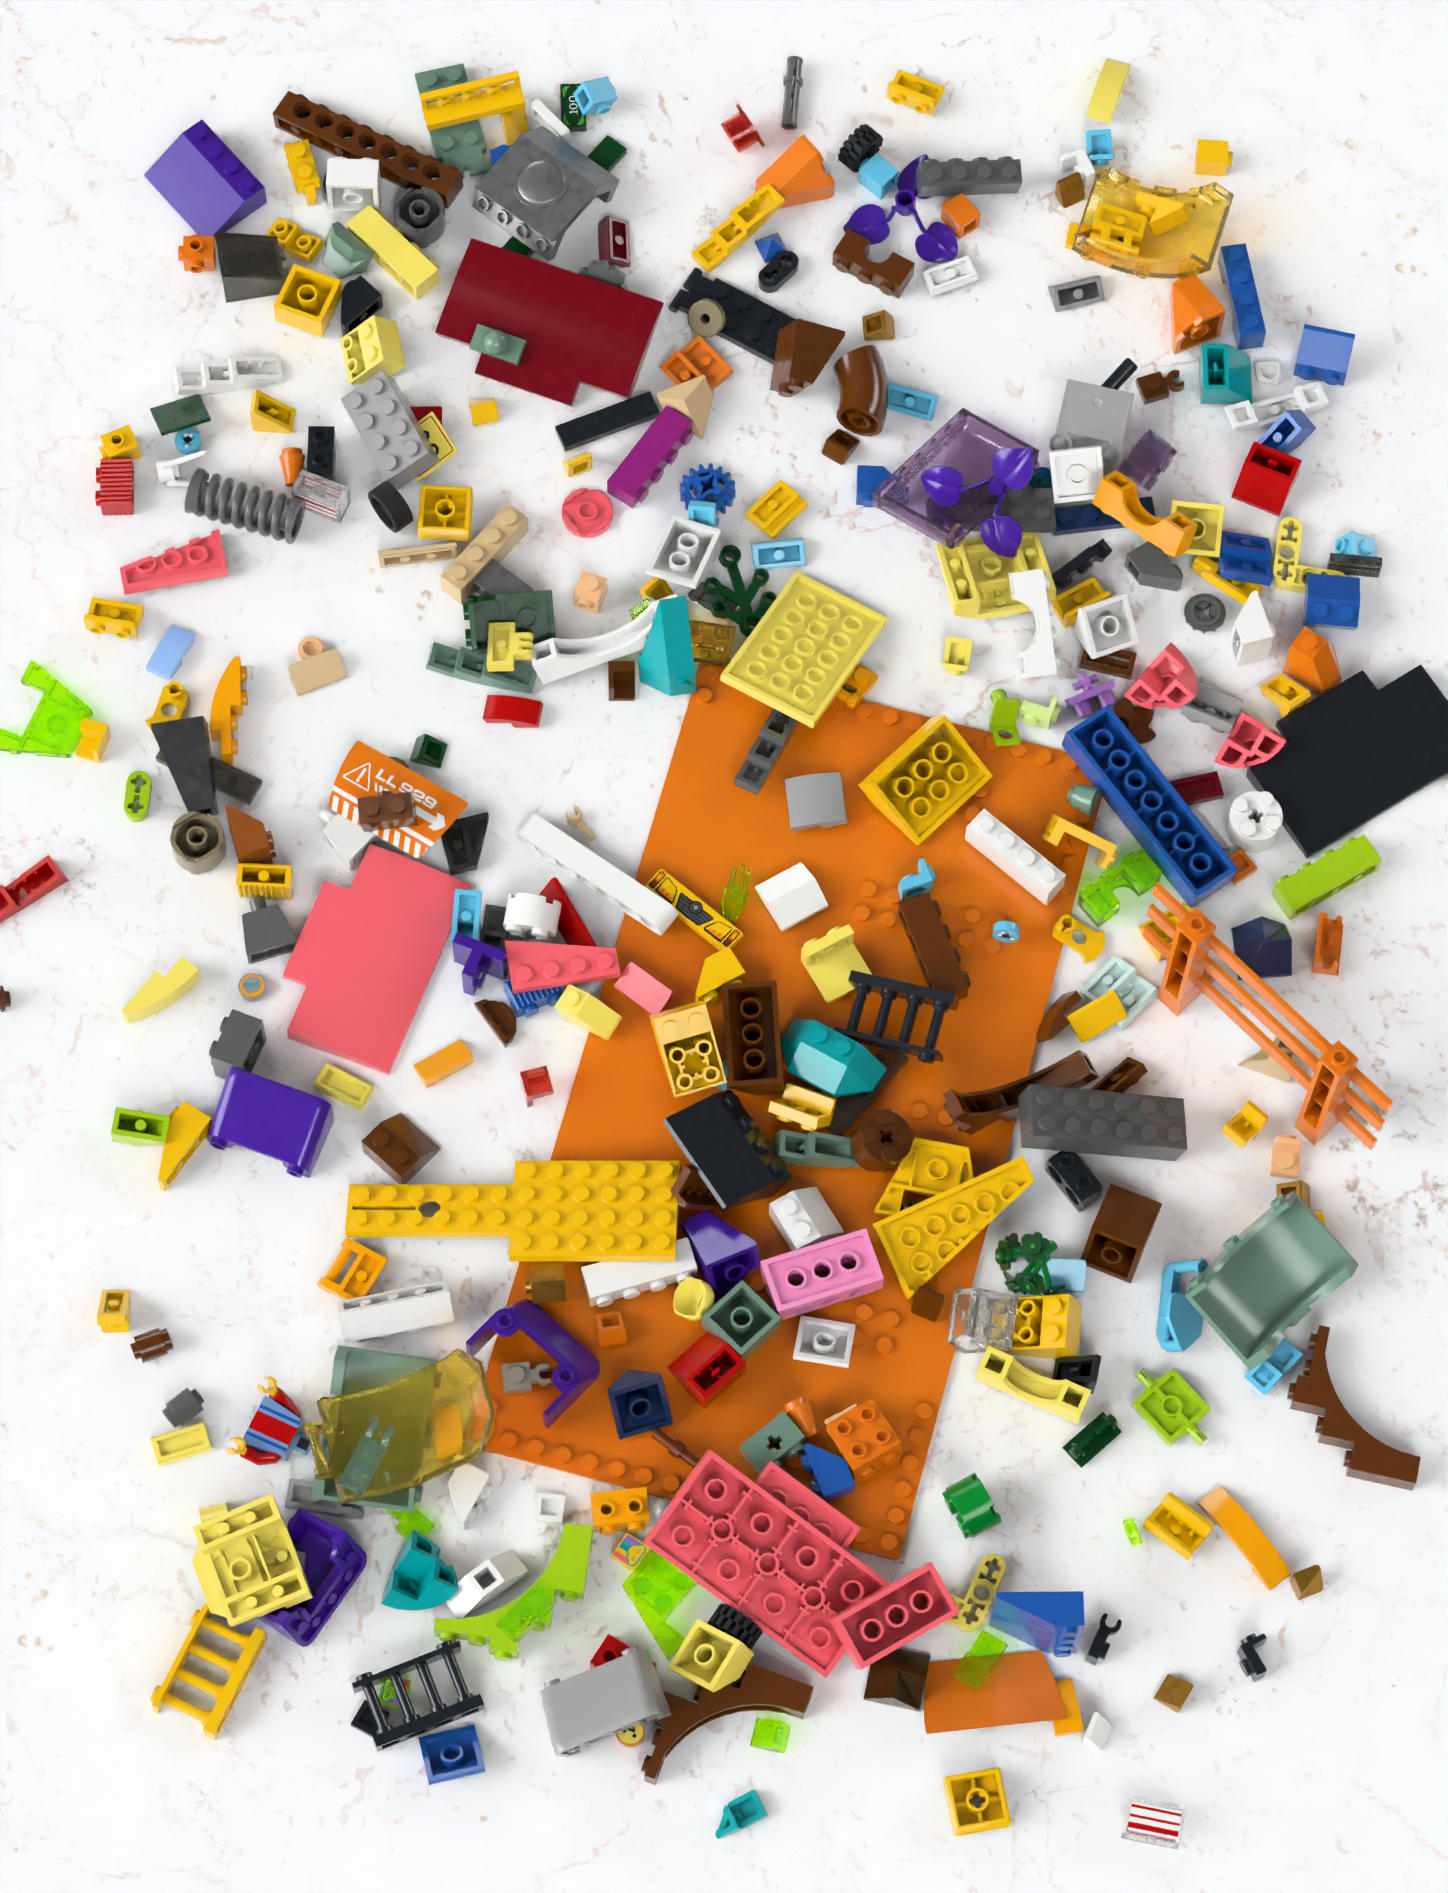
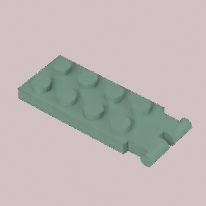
[415,63,491,179]

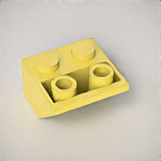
[340,315,406,385]

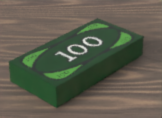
[560,83,587,132]

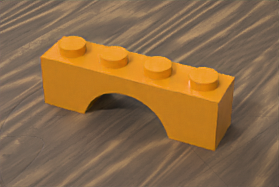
[1092,471,1198,558]

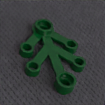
[703,545,777,638]

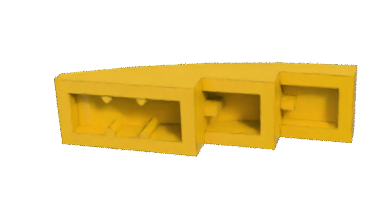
[691,183,785,274]

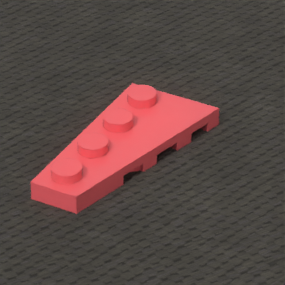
[120,529,228,595]
[504,940,620,994]

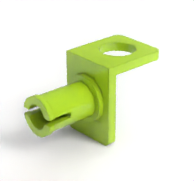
[989,689,1021,746]

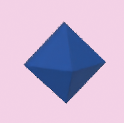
[755,232,787,263]

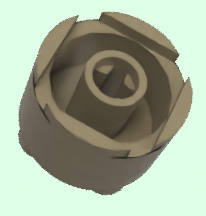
[170,812,226,875]

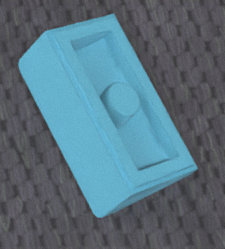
[887,382,939,421]
[751,538,806,571]
[1031,1257,1086,1292]

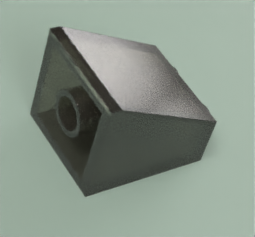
[214,232,289,303]

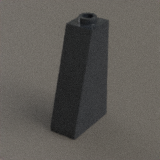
[151,716,219,815]

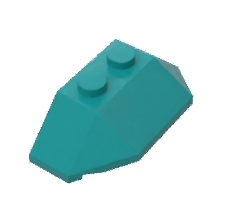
[781,1019,887,1097]

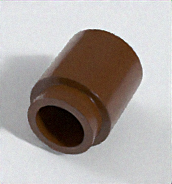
[130,1328,174,1363]

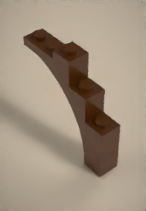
[942,1050,1099,1135]
[1287,1325,1421,1491]
[641,1663,814,1785]

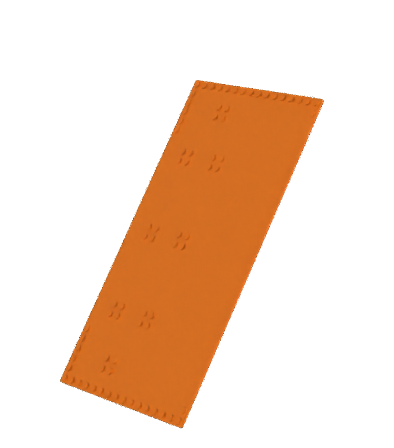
[466,660,1102,1560]

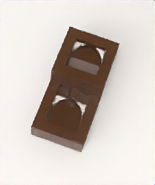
[1036,990,1082,1042]

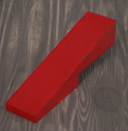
[0,855,69,923]

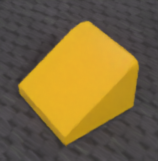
[562,452,592,477]

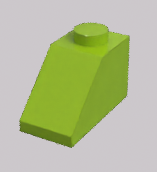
[111,1107,171,1146]

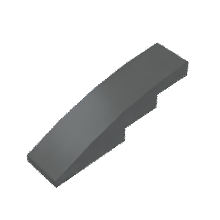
[733,709,799,795]

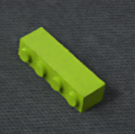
[1272,834,1382,921]

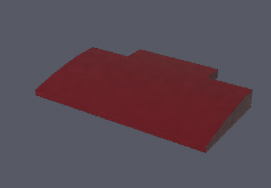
[435,238,664,407]

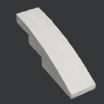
[173,356,283,395]

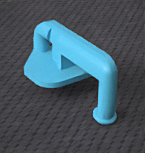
[1156,1259,1208,1352]

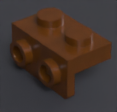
[670,1165,725,1212]

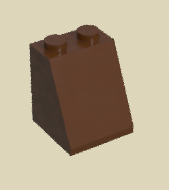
[770,318,845,397]
[1081,1183,1162,1284]

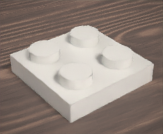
[1049,445,1104,504]

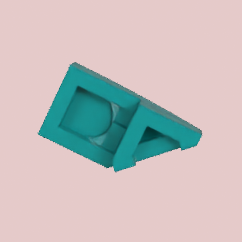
[715,1789,768,1839]

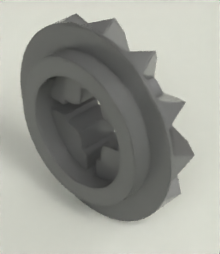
[1184,593,1226,634]

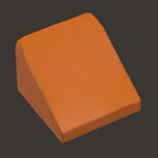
[595,1310,627,1348]

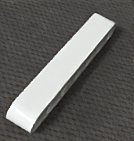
[517,814,679,935]

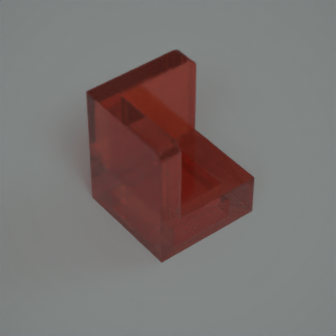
[520,1066,554,1107]

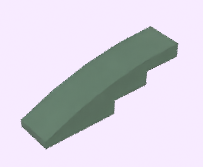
[425,642,537,694]

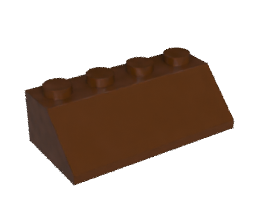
[722,980,784,1096]

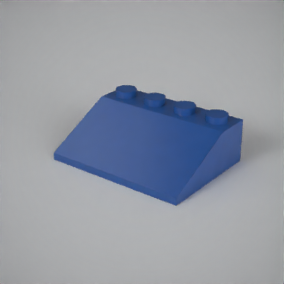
[989,1591,1085,1657]

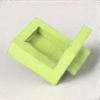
[1018,695,1061,730]

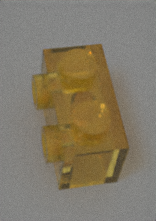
[689,620,736,667]

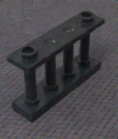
[835,970,959,1064]
[352,1640,484,1752]

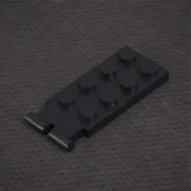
[668,267,796,365]

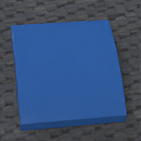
[1218,531,1273,586]

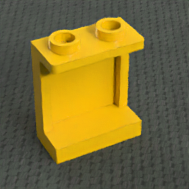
[1042,814,1118,869]

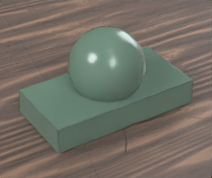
[469,324,527,366]

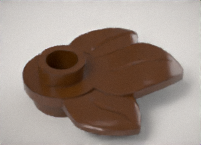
[1113,697,1156,744]

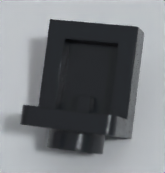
[1237,1633,1267,1682]

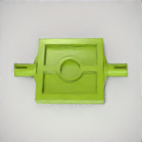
[1131,1368,1211,1447]

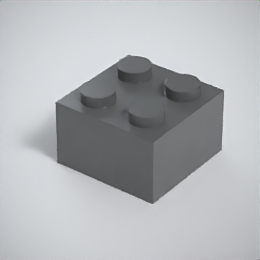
[209,1009,267,1080]

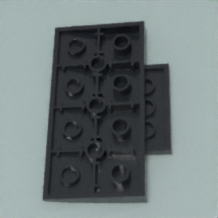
[1246,665,1448,859]

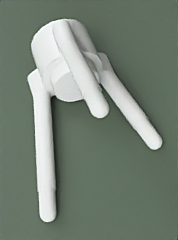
[156,450,221,488]

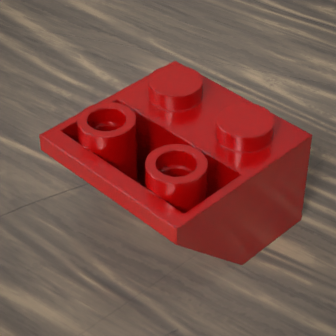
[1231,441,1302,517]
[667,1331,746,1409]

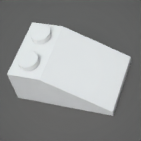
[646,515,721,589]

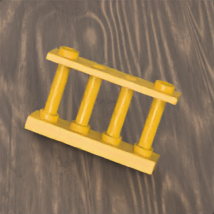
[150,1603,268,1740]

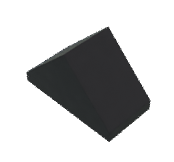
[1052,1354,1102,1394]

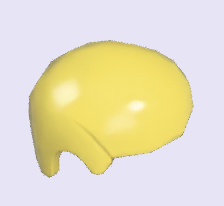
[673,1277,715,1321]

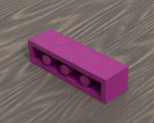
[607,405,693,509]

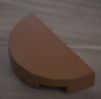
[474,999,517,1048]

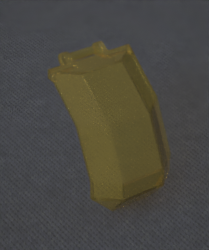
[304,1349,498,1504]

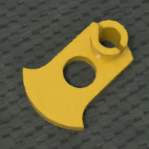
[145,681,189,729]
[1053,914,1105,964]

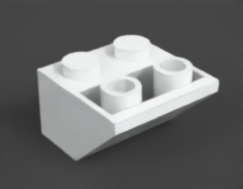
[1229,590,1276,667]

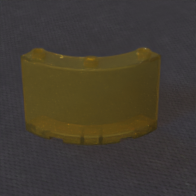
[1072,167,1234,279]

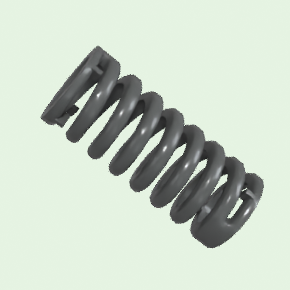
[184,468,305,545]

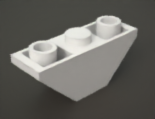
[445,1549,529,1619]

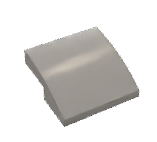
[785,772,848,832]

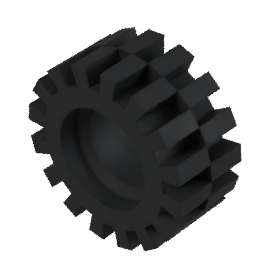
[838,124,883,173]
[707,1603,763,1650]

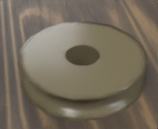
[687,299,726,338]

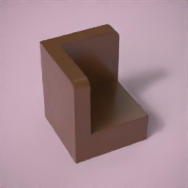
[608,661,635,701]

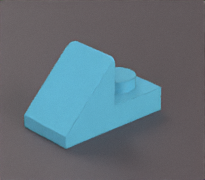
[451,889,482,943]

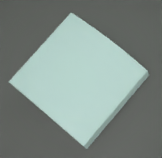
[1080,955,1158,1030]

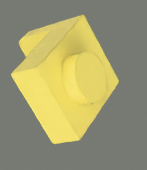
[942,636,973,676]

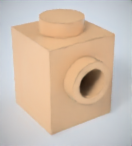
[573,570,608,614]

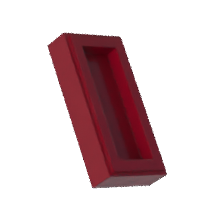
[1169,771,1224,806]

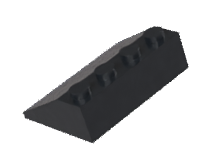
[662,1090,792,1209]

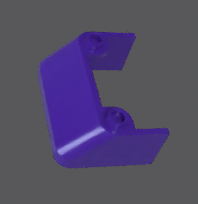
[466,1299,600,1429]

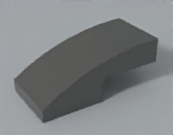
[479,904,509,951]

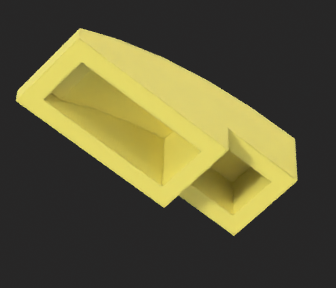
[1087,58,1130,124]
[122,957,201,1024]

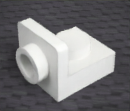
[1059,148,1096,188]

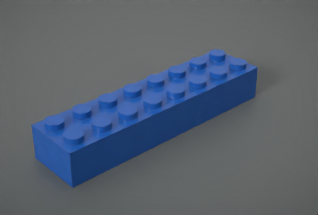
[1061,705,1238,908]

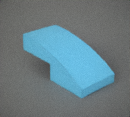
[1244,1338,1304,1395]

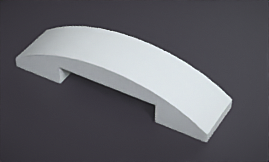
[1225,381,1329,431]

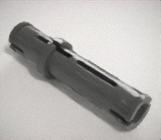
[781,56,803,130]

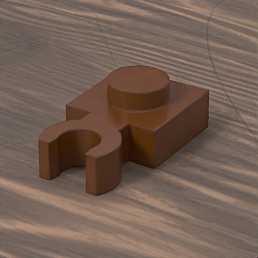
[1136,370,1185,405]

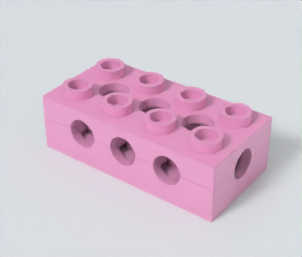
[760,1228,884,1321]

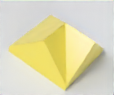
[1171,500,1225,558]

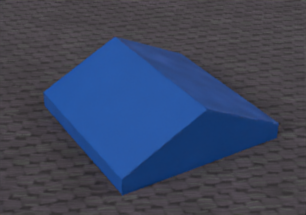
[418,1724,486,1785]

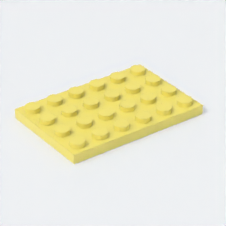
[720,571,888,728]

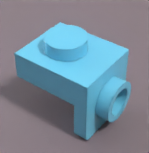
[1085,129,1115,166]
[1335,531,1377,566]

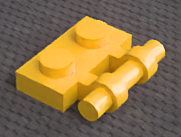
[1088,202,1147,257]

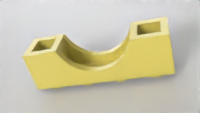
[975,1346,1092,1424]

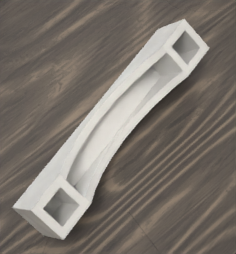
[531,593,691,685]

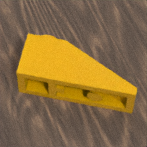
[158,1101,212,1191]

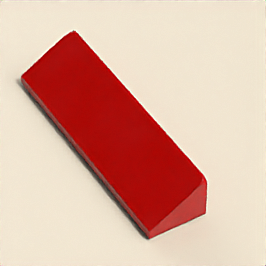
[540,877,597,982]

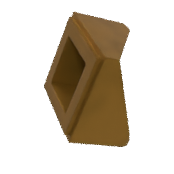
[1290,1564,1323,1600]

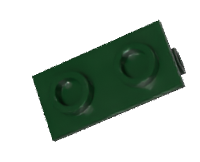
[1062,1412,1122,1468]

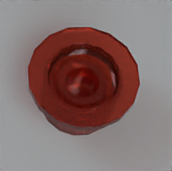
[721,103,766,154]

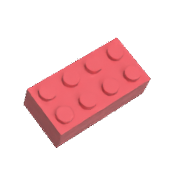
[829,1562,960,1670]

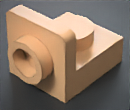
[1270,1135,1303,1180]

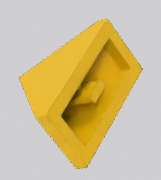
[250,389,296,434]

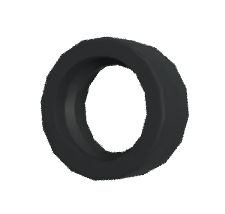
[368,481,413,533]

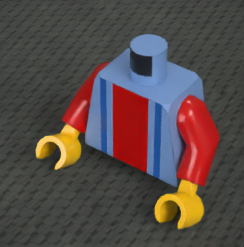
[226,1376,313,1466]

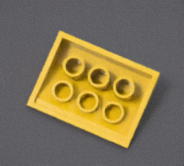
[858,715,993,845]

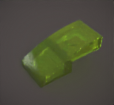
[952,1629,1008,1691]

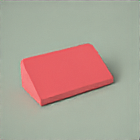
[614,961,673,1015]

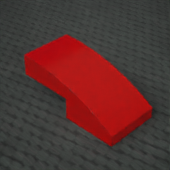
[483,695,543,728]

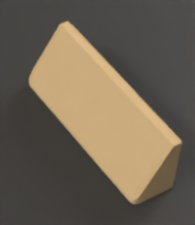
[378,540,458,568]

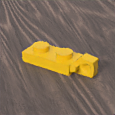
[283,139,321,206]
[1191,556,1263,605]

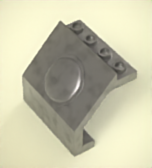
[472,126,620,261]

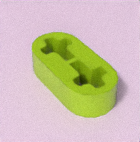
[124,771,152,822]

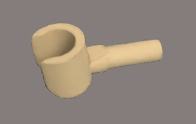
[565,806,597,841]

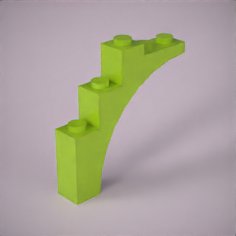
[434,1523,593,1661]

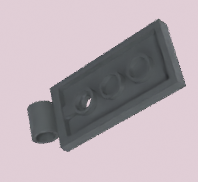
[925,487,1056,533]

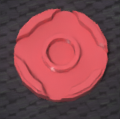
[562,488,613,538]

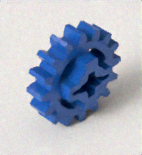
[680,463,736,516]

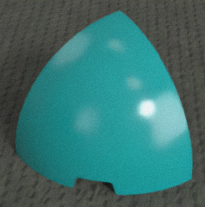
[381,1530,459,1610]

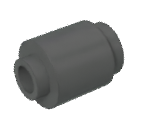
[162,1388,205,1428]

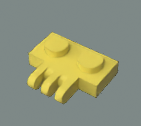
[487,622,534,672]

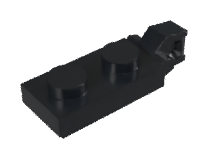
[1052,539,1113,590]

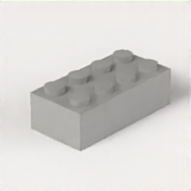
[340,370,440,490]

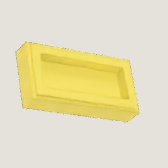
[313,1062,375,1112]
[150,1422,213,1466]

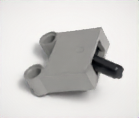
[1049,358,1138,467]

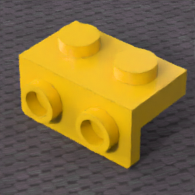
[887,69,945,116]
[1052,576,1112,629]
[84,597,144,639]
[768,1083,836,1131]
[1143,1492,1214,1560]

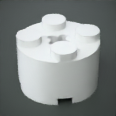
[1226,791,1283,853]
[503,893,562,943]

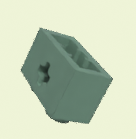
[740,1411,805,1475]

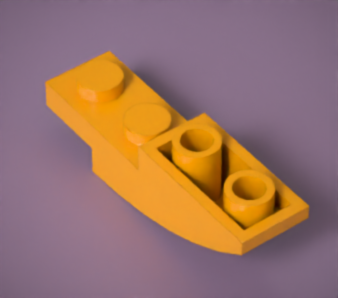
[210,656,248,765]

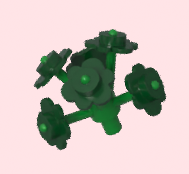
[995,1232,1066,1295]

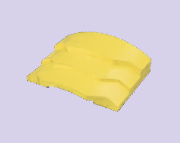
[935,532,1057,619]
[192,1494,313,1628]

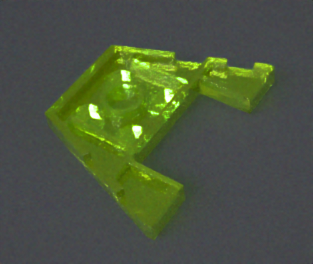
[0,660,93,758]
[622,1550,697,1661]

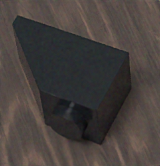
[341,275,383,337]

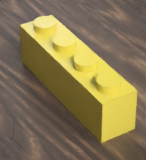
[347,205,439,300]

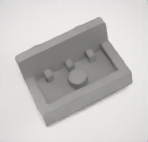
[1181,681,1244,734]

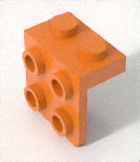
[826,1400,902,1482]

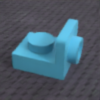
[688,500,719,528]
[898,858,936,901]

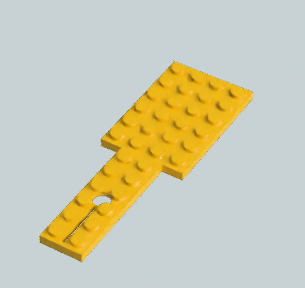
[345,1161,681,1262]

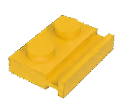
[745,479,808,541]

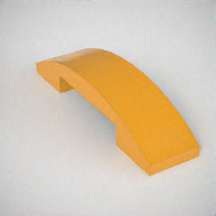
[1197,1486,1291,1591]

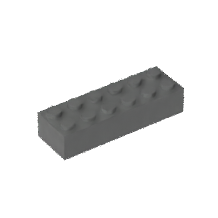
[1018,1084,1188,1161]

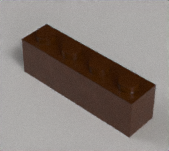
[898,893,971,1000]

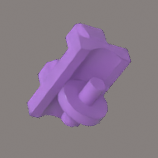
[1064,671,1116,718]

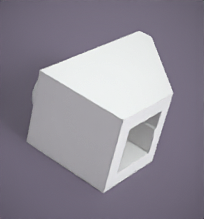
[447,1459,493,1531]

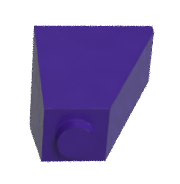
[682,1211,761,1301]

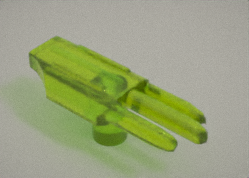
[721,864,750,922]

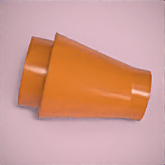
[279,447,305,488]
[784,1396,819,1440]

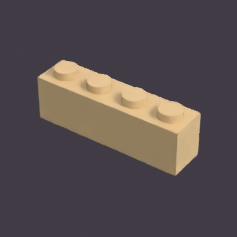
[440,503,529,605]

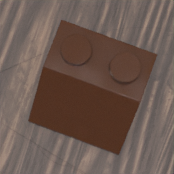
[361,1113,441,1184]

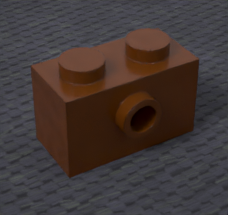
[357,791,417,832]

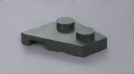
[441,812,489,876]

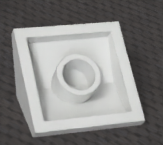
[755,862,828,932]
[793,1316,856,1368]

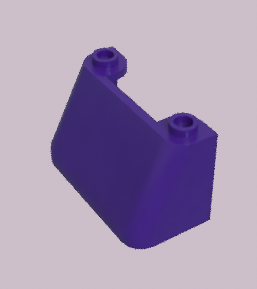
[207,1068,334,1178]
[256,1508,367,1647]

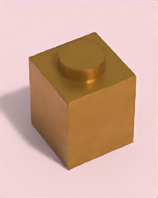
[525,1262,566,1304]

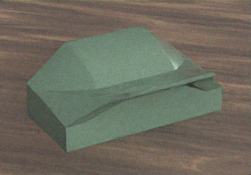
[322,222,375,279]

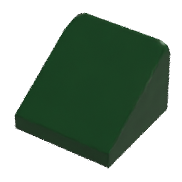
[410,733,448,769]

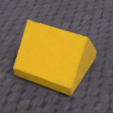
[469,397,499,426]

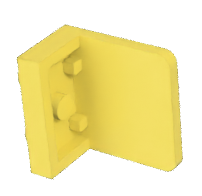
[801,924,872,1003]

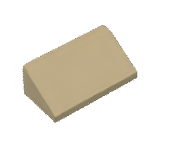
[287,648,347,696]

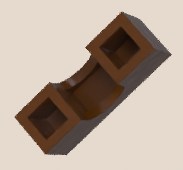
[832,229,915,299]

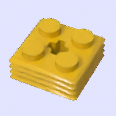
[417,485,473,541]
[943,1767,1011,1836]

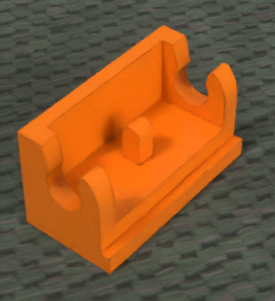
[1311,912,1344,976]

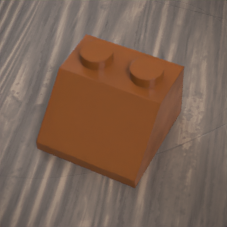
[225,806,277,864]

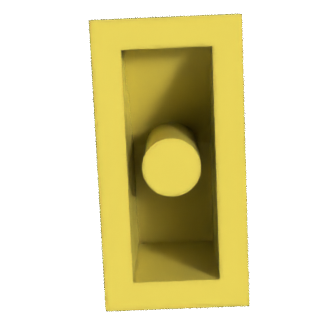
[555,984,622,1040]

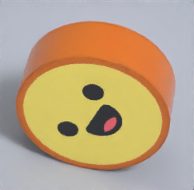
[616,1724,645,1748]

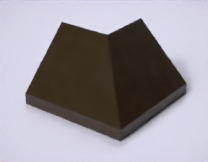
[863,1649,931,1712]

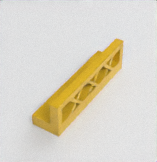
[419,70,526,131]

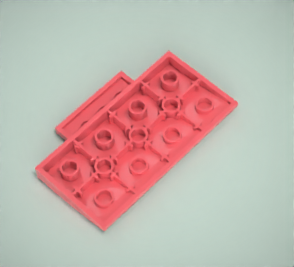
[283,843,470,1075]
[642,1450,889,1678]

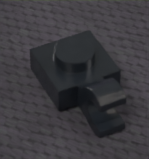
[1085,1613,1122,1666]

